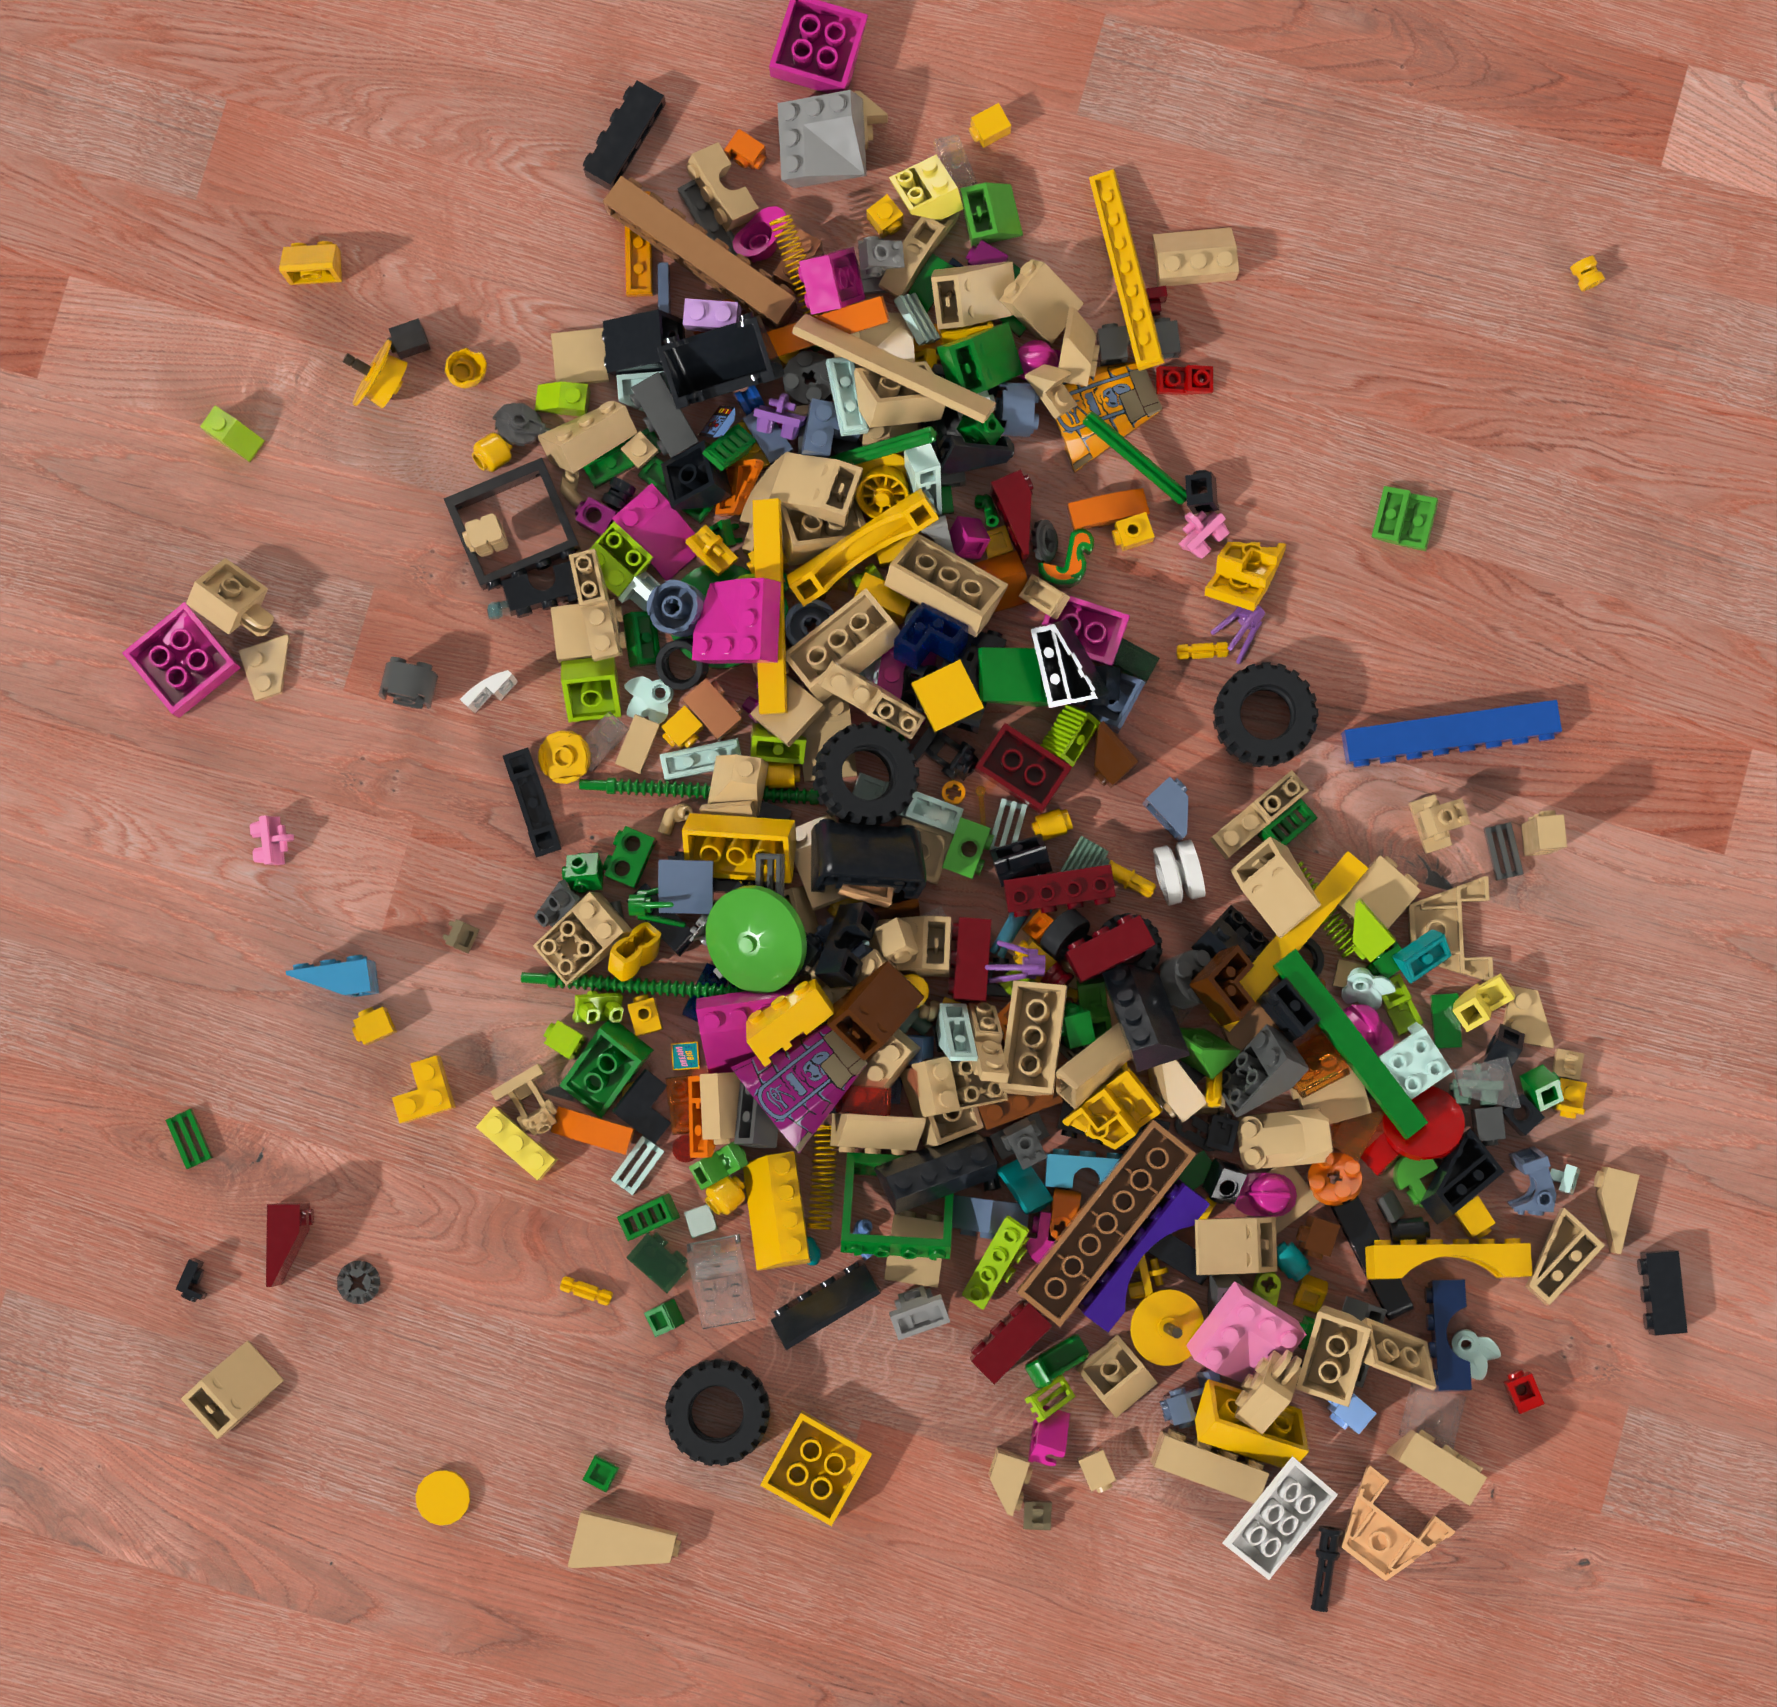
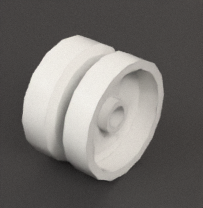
[1153,839,1206,906]

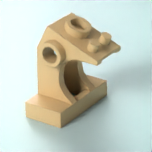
[1408,795,1471,854]
[490,1064,557,1136]

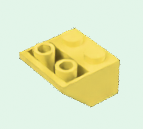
[889,154,964,220]

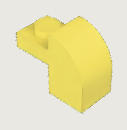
[1452,973,1515,1032]

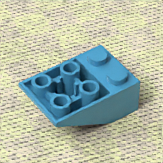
[286,955,380,997]

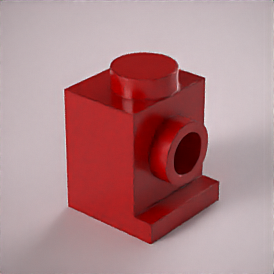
[1503,1369,1545,1414]

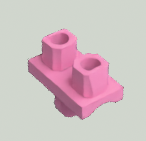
[1178,511,1229,559]
[250,815,294,865]

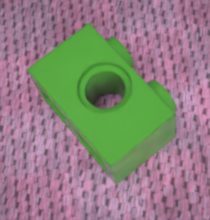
[942,817,995,879]

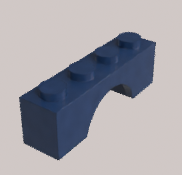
[1424,1279,1472,1392]

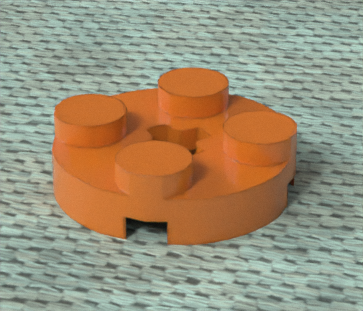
[1308,1153,1363,1206]

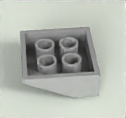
[777,90,867,188]

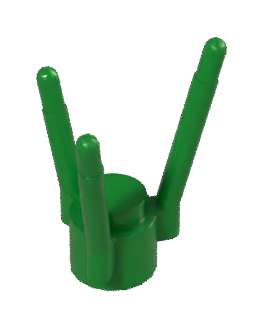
[628,887,686,927]

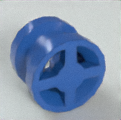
[734,385,765,416]

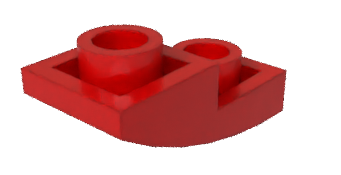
[1156,365,1213,395]
[1359,1132,1403,1176]

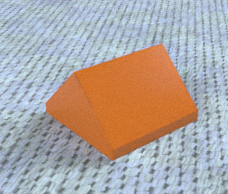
[973,551,1028,613]

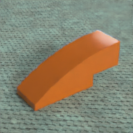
[1067,488,1150,531]
[551,1106,635,1155]

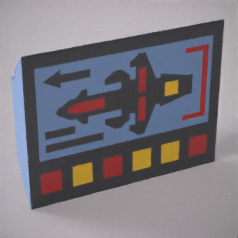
[698,405,735,438]

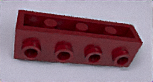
[1003,864,1116,918]

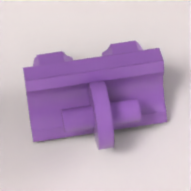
[753,393,807,440]

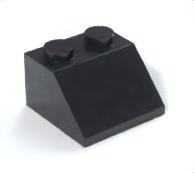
[661,440,732,510]

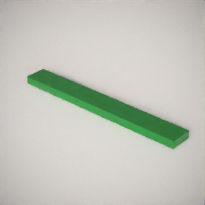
[1273,949,1428,1140]

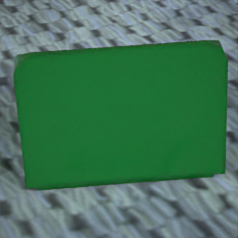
[644,1299,685,1338]

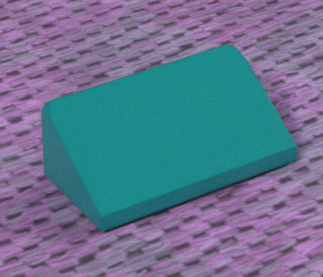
[1393,930,1452,984]
[997,1159,1053,1215]

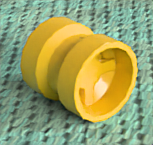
[1570,255,1605,292]

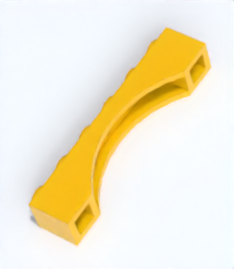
[786,488,939,607]
[1365,1238,1532,1280]

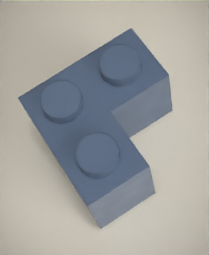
[801,398,860,458]
[952,1195,1029,1239]

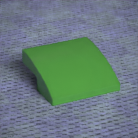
[1372,486,1438,551]

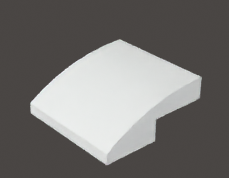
[460,670,518,713]

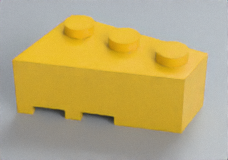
[746,979,834,1067]

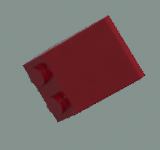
[990,469,1034,564]
[266,1203,314,1287]

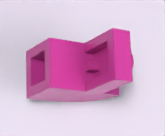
[1026,1211,1055,1263]

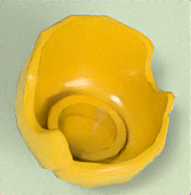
[445,348,487,389]

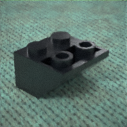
[1191,905,1270,962]

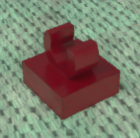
[1146,285,1168,316]

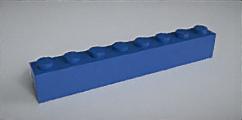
[1341,700,1562,768]

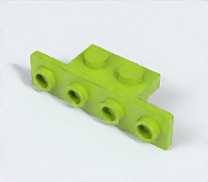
[962,1216,1030,1309]

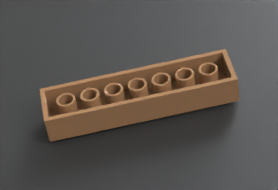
[603,176,797,330]
[1016,1120,1196,1327]

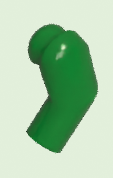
[974,494,999,527]

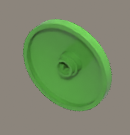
[706,885,807,993]

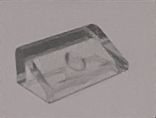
[934,134,977,190]

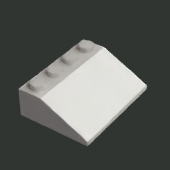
[1223,1456,1338,1580]

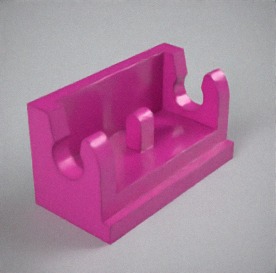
[1028,1405,1070,1466]

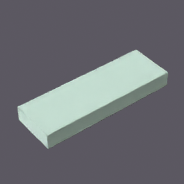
[826,357,869,436]
[659,738,742,781]

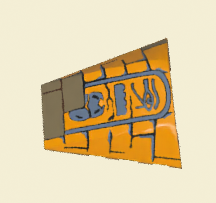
[1055,362,1162,473]

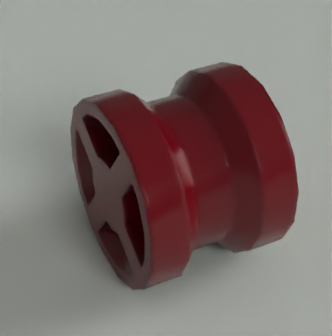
[1040,962,1074,986]

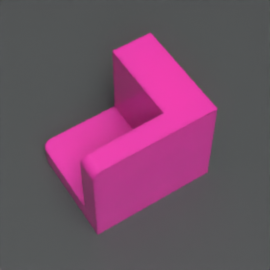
[949,516,991,559]

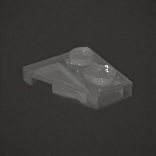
[1453,1056,1521,1109]

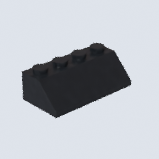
[1102,964,1190,1072]
[874,1131,997,1215]
[771,1262,881,1350]

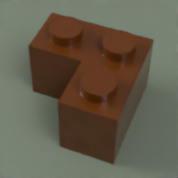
[1189,945,1255,1026]

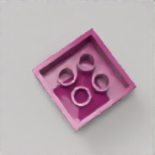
[769,0,868,94]
[692,578,781,664]
[122,602,241,718]

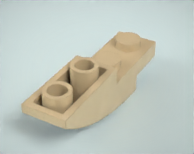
[879,212,960,298]
[740,452,791,554]
[569,549,620,662]
[818,661,926,739]
[1209,770,1309,860]
[968,1002,1009,1083]

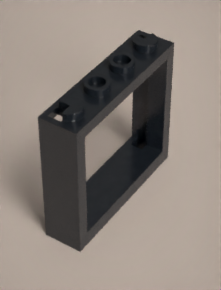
[444,458,581,591]

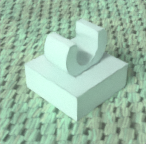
[1550,1164,1580,1195]

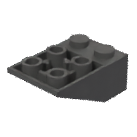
[1222,1024,1309,1118]

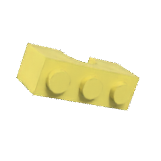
[476,1107,558,1180]

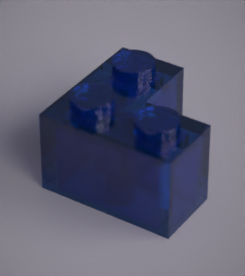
[894,602,969,670]

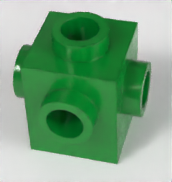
[956,413,1004,445]
[562,852,604,893]

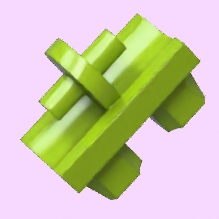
[572,990,623,1024]

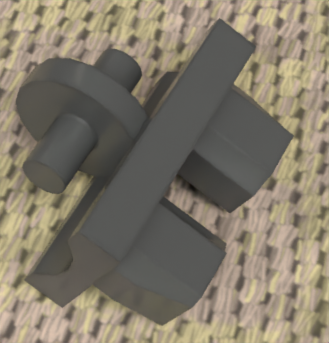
[534,879,581,927]

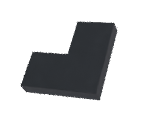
[612,1069,671,1144]

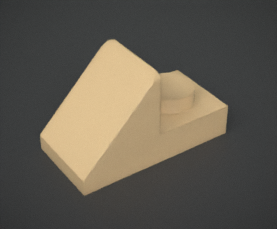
[855,91,888,150]
[1025,364,1078,419]

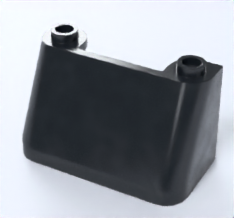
[657,312,785,410]
[921,364,1014,476]
[811,819,926,899]

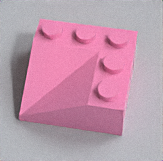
[1186,1281,1307,1383]

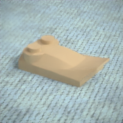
[1237,1108,1333,1170]

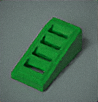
[702,424,756,471]
[1258,798,1318,845]
[617,1193,680,1241]

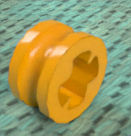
[941,780,966,805]

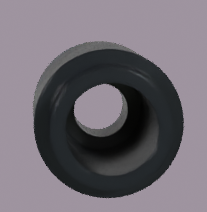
[1389,1216,1430,1245]

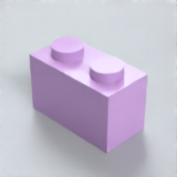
[683,298,742,332]

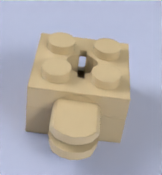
[186,558,274,636]
[1234,1349,1302,1435]

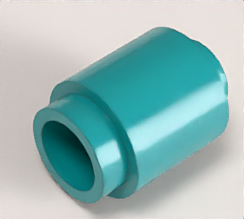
[1277,1241,1312,1282]

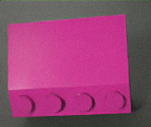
[696,983,804,1074]

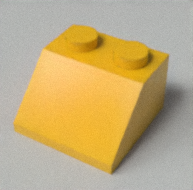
[279,241,342,285]

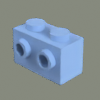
[1327,1393,1377,1434]

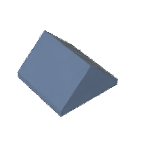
[1084,672,1146,734]

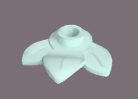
[624,676,674,724]
[1341,967,1396,1010]
[1452,1329,1501,1380]

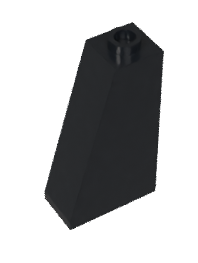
[952,630,1007,734]

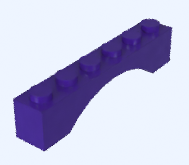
[1078,1179,1210,1333]

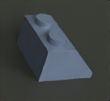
[1142,777,1188,842]

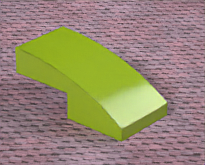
[1382,974,1424,1036]

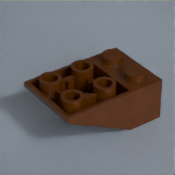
[827,960,924,1061]

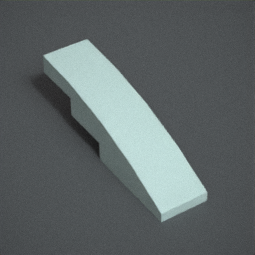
[852,773,964,834]

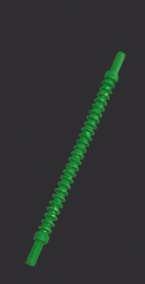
[579,778,820,805]
[521,971,745,998]

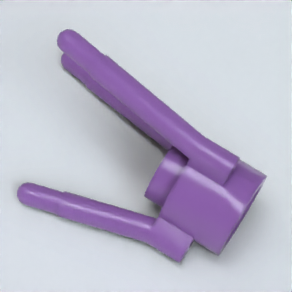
[1211,605,1265,664]
[985,940,1045,984]

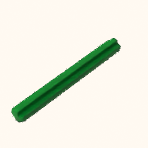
[1083,412,1187,504]
[829,426,937,465]

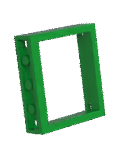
[841,1152,954,1261]

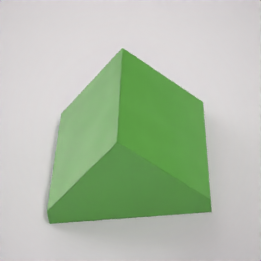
[1180,1028,1240,1080]

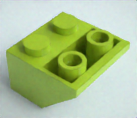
[589,522,654,597]

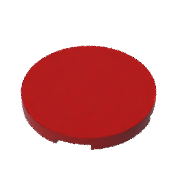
[1382,1086,1465,1161]

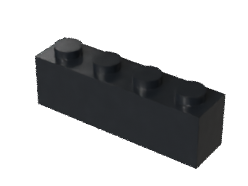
[583,80,666,190]

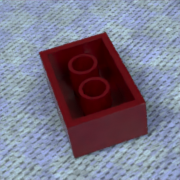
[975,723,1072,814]
[1065,913,1155,984]
[948,917,992,1003]
[970,1300,1052,1385]

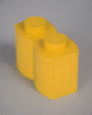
[608,922,661,982]

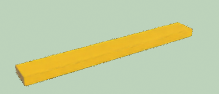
[1089,169,1165,371]
[752,498,788,715]
[1208,851,1369,1033]

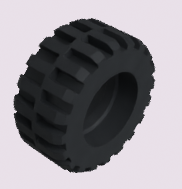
[1213,662,1319,767]
[812,722,920,826]
[665,1359,770,1466]

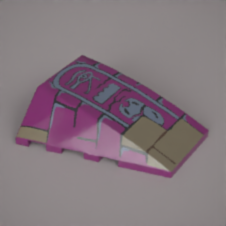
[731,1023,868,1153]

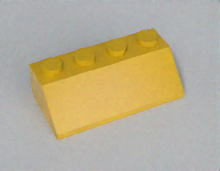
[682,813,797,883]
[743,1151,811,1271]
[1195,1379,1309,1468]

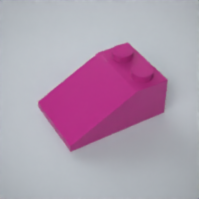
[798,247,866,315]
[612,483,697,581]
[1042,595,1130,666]

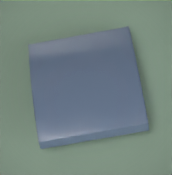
[658,859,714,914]

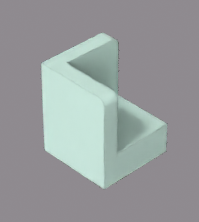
[618,571,661,611]

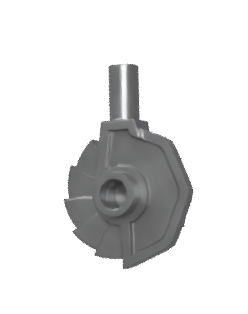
[493,403,551,446]

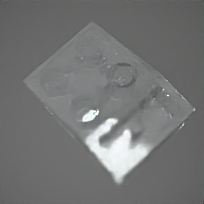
[687,1234,756,1329]

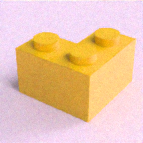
[392,1055,456,1124]

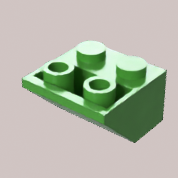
[960,182,1023,247]

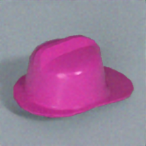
[733,206,787,263]
[1016,340,1061,380]
[1343,1004,1394,1057]
[1234,1172,1297,1217]

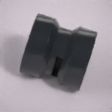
[601,477,637,511]

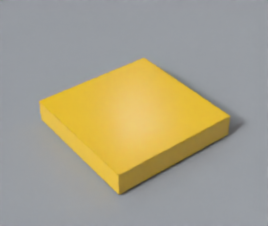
[911,660,984,732]

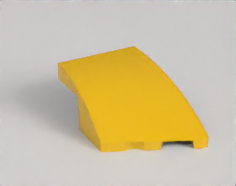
[1204,542,1286,611]
[1062,1067,1163,1150]

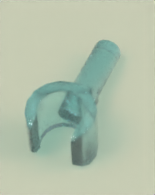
[487,601,508,620]

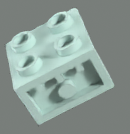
[1379,1022,1453,1100]

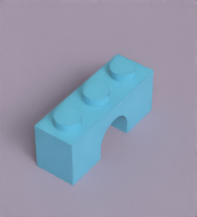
[1044,1149,1123,1188]

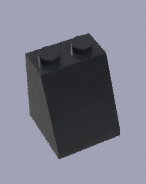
[602,309,685,376]

